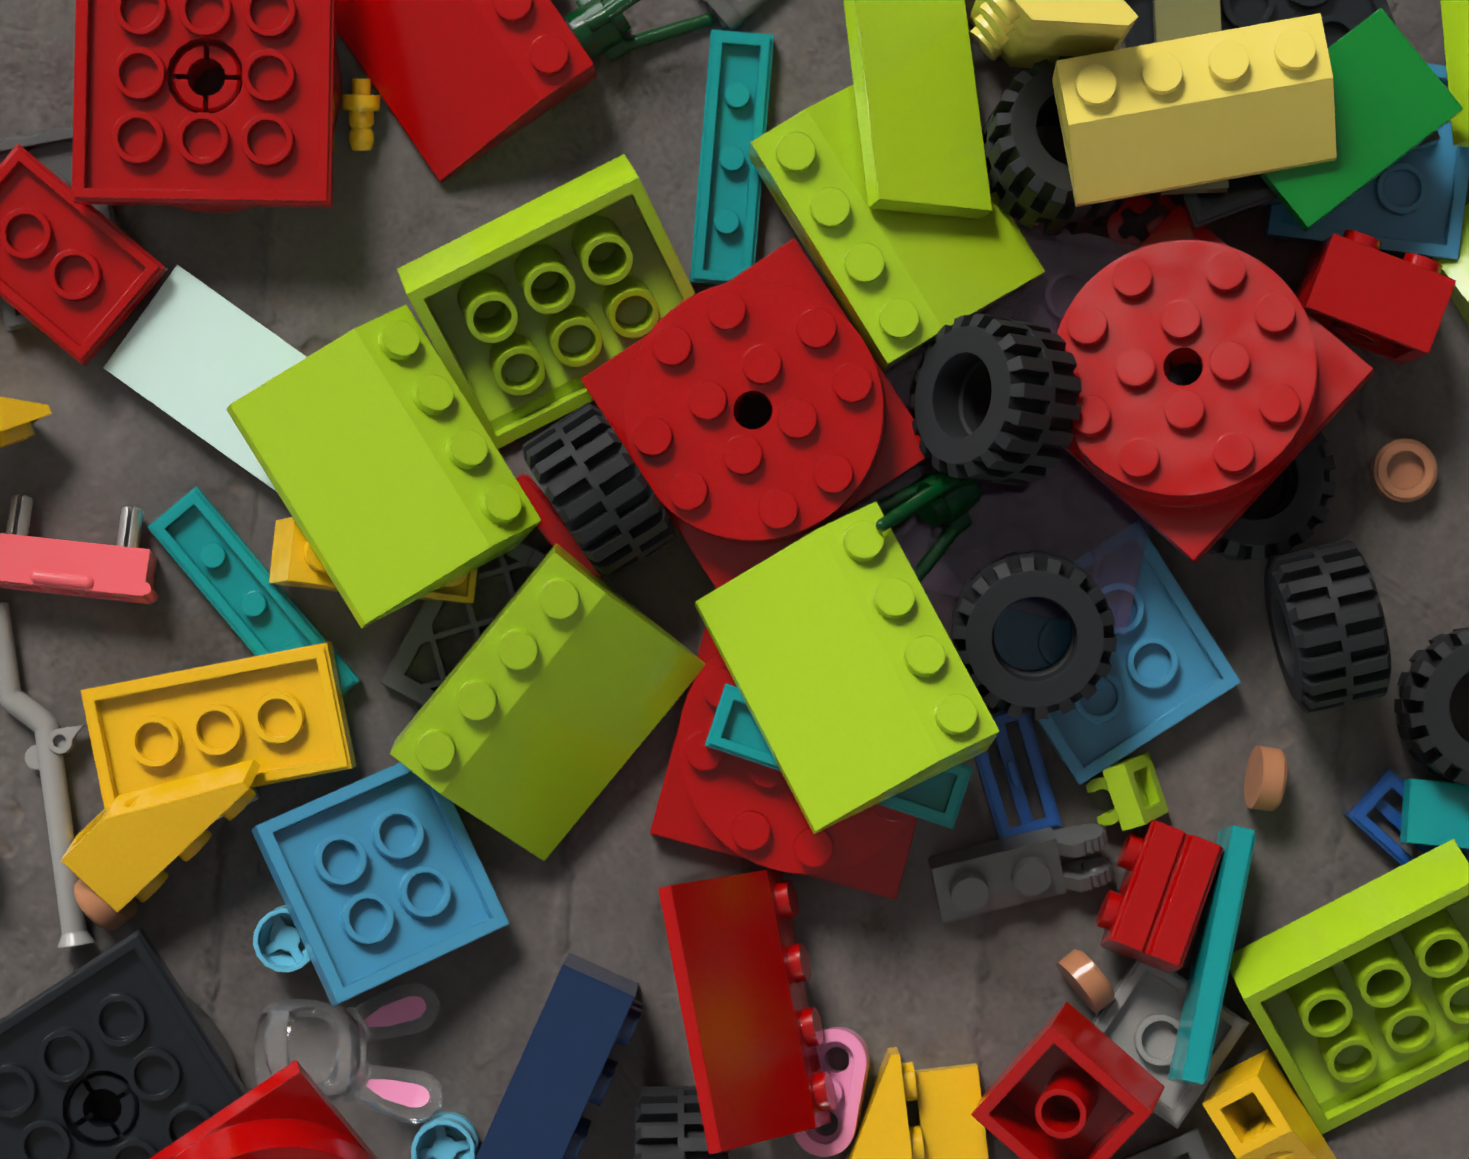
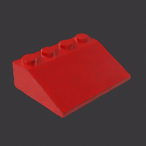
[337,0,597,183]
[658,870,836,1154]

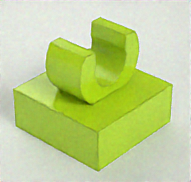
[1086,751,1169,831]

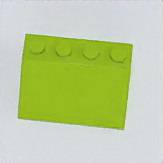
[748,85,1046,372]
[397,154,695,449]
[226,304,542,629]
[695,502,1000,834]
[390,543,706,861]
[1229,838,1469,1134]

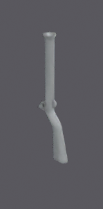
[0,602,95,948]

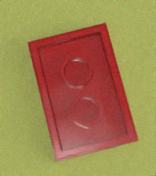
[0,144,168,366]

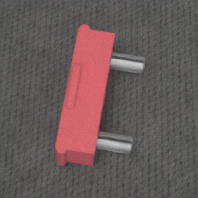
[0,494,158,605]

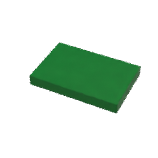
[1259,8,1463,232]

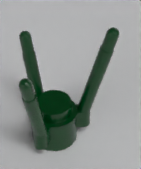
[565,0,715,62]
[876,470,981,584]

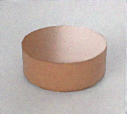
[1370,439,1437,503]
[1244,745,1287,812]
[74,879,137,930]
[1056,949,1115,1014]

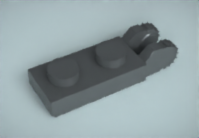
[928,822,1114,923]

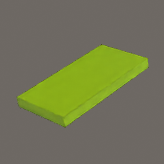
[843,0,993,219]

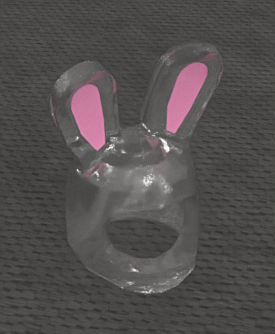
[254,983,443,1123]

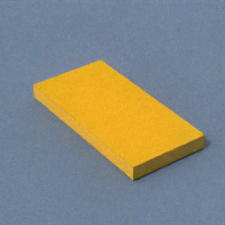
[80,641,357,808]

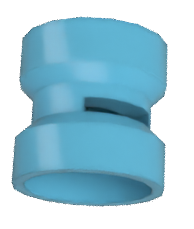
[253,905,311,972]
[411,1112,480,1159]

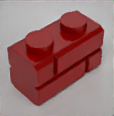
[1096,820,1224,973]

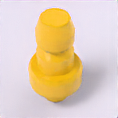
[342,78,380,151]

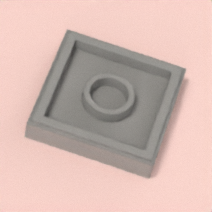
[1092,959,1249,1129]

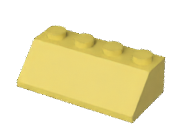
[968,0,1139,68]
[1052,13,1337,207]

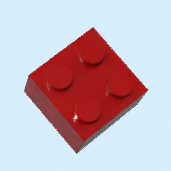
[1295,229,1457,365]
[971,1001,1165,1159]

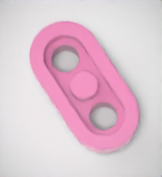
[794,1027,870,1157]

